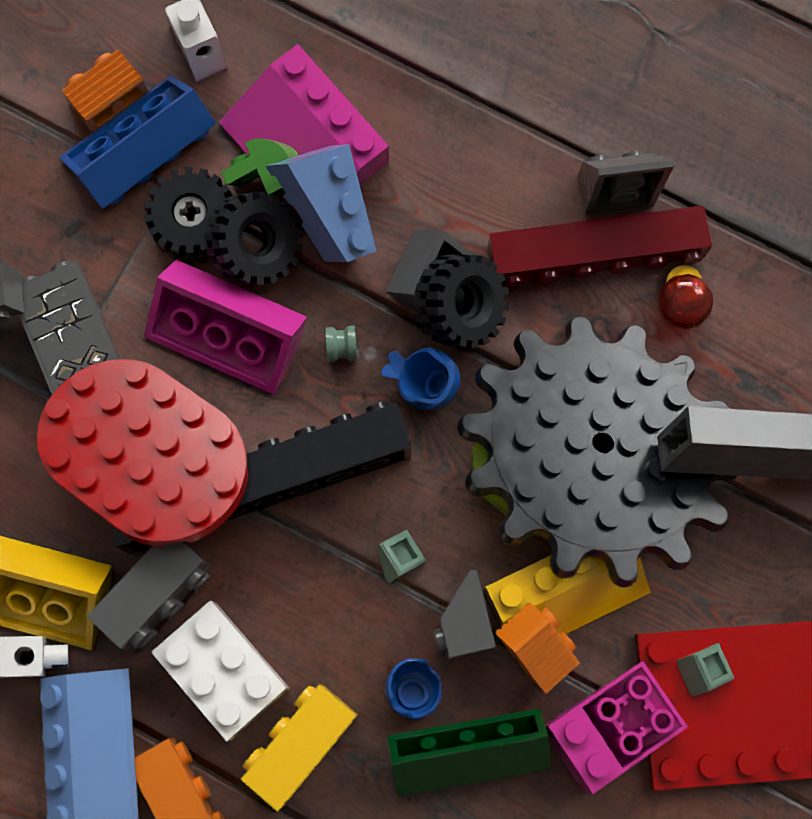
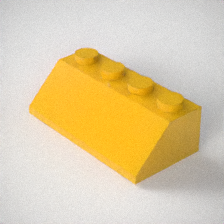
[0,536,112,650]
[483,555,651,634]

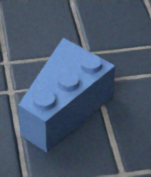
[265,144,377,262]

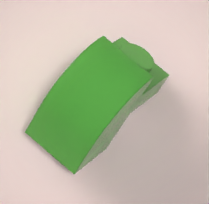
[221,139,299,197]

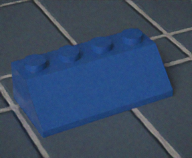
[59,75,216,209]

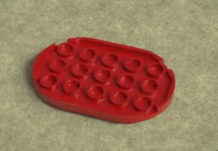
[37,359,249,547]

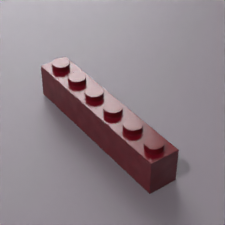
[488,205,712,288]

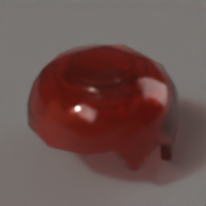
[657,274,714,330]

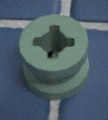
[326,325,357,364]

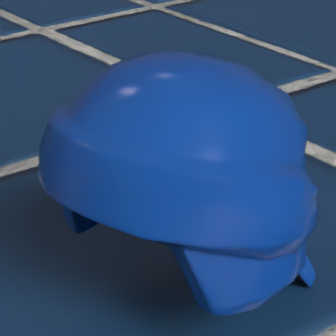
[381,347,461,410]

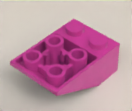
[545,661,688,794]

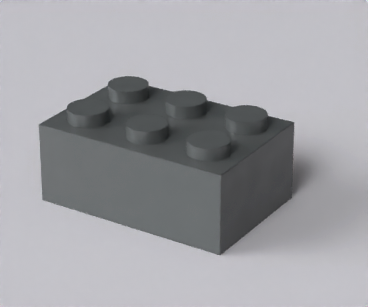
[86,541,213,652]

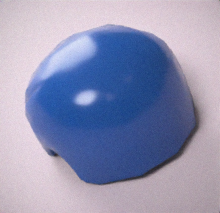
[384,658,442,720]

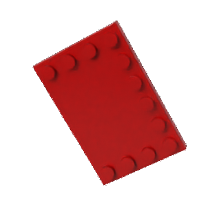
[635,621,812,790]

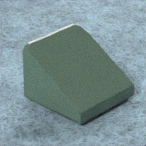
[676,643,735,696]

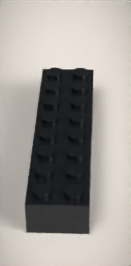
[109,401,412,555]

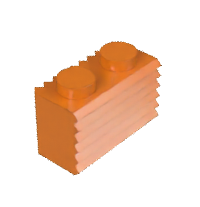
[61,49,148,133]
[496,603,580,694]

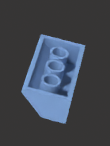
[40,669,138,819]

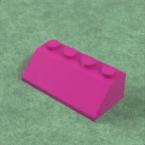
[143,260,307,395]

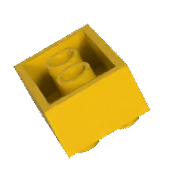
[241,684,358,811]

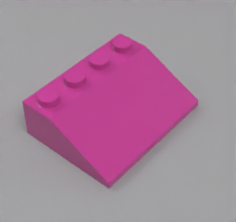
[219,44,389,218]

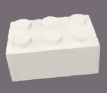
[152,600,290,741]

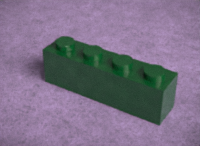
[387,708,551,797]

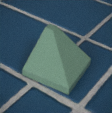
[377,530,426,584]

